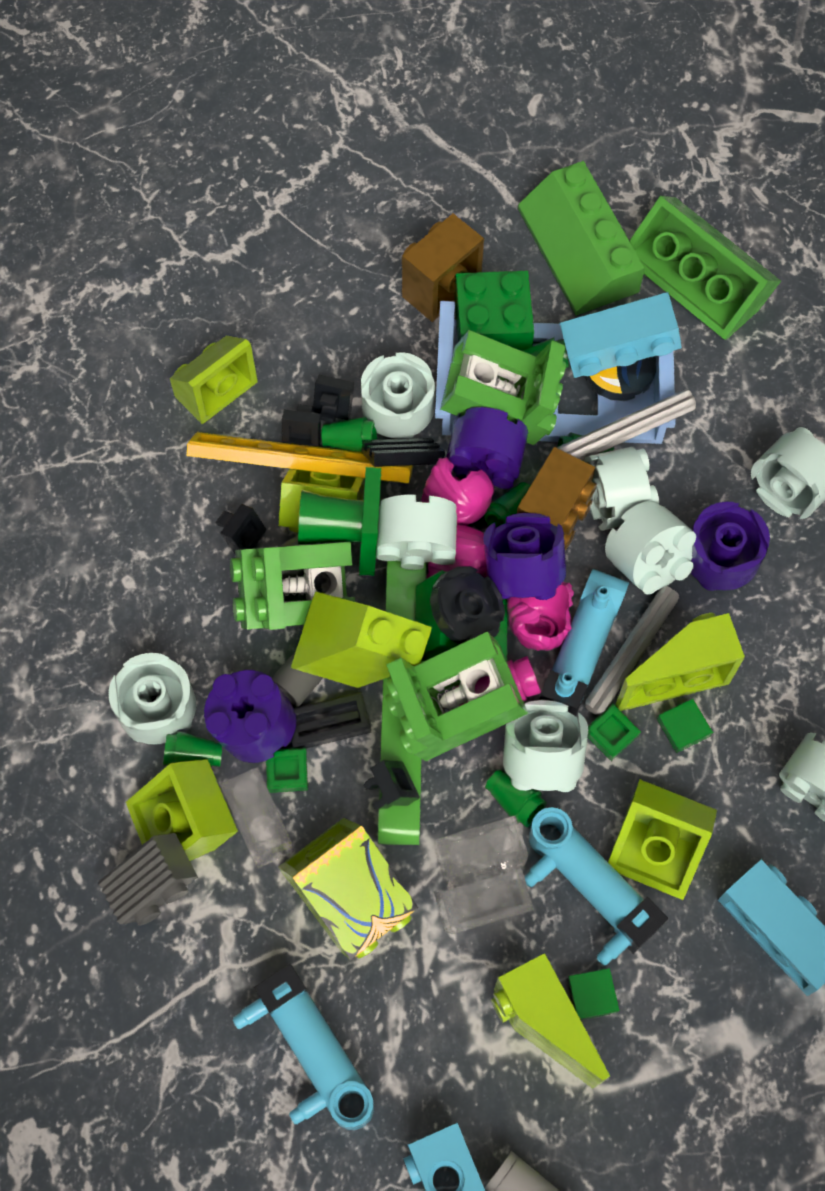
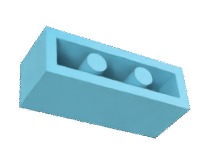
[560,292,682,378]
[718,859,825,996]

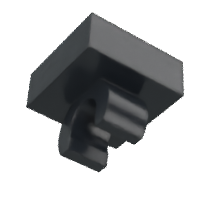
[313,375,354,423]
[281,404,321,447]
[215,504,267,554]
[364,760,420,809]

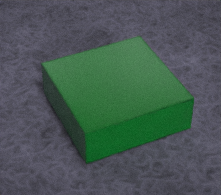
[657,699,713,753]
[587,704,641,762]
[266,748,308,793]
[567,968,620,1020]

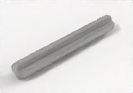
[557,389,696,461]
[584,586,679,716]

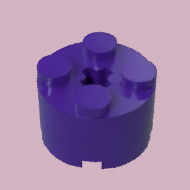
[446,407,528,489]
[691,502,770,591]
[483,513,566,600]
[204,670,296,763]

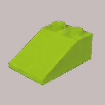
[615,613,745,711]
[491,953,610,1089]

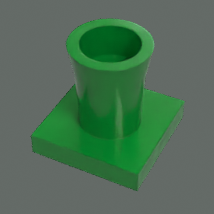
[298,467,381,576]

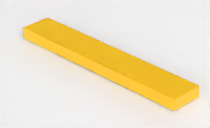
[187,432,413,483]

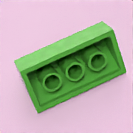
[518,161,645,316]
[630,196,781,340]

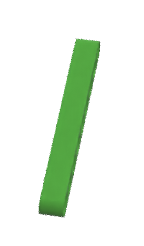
[378,560,426,845]

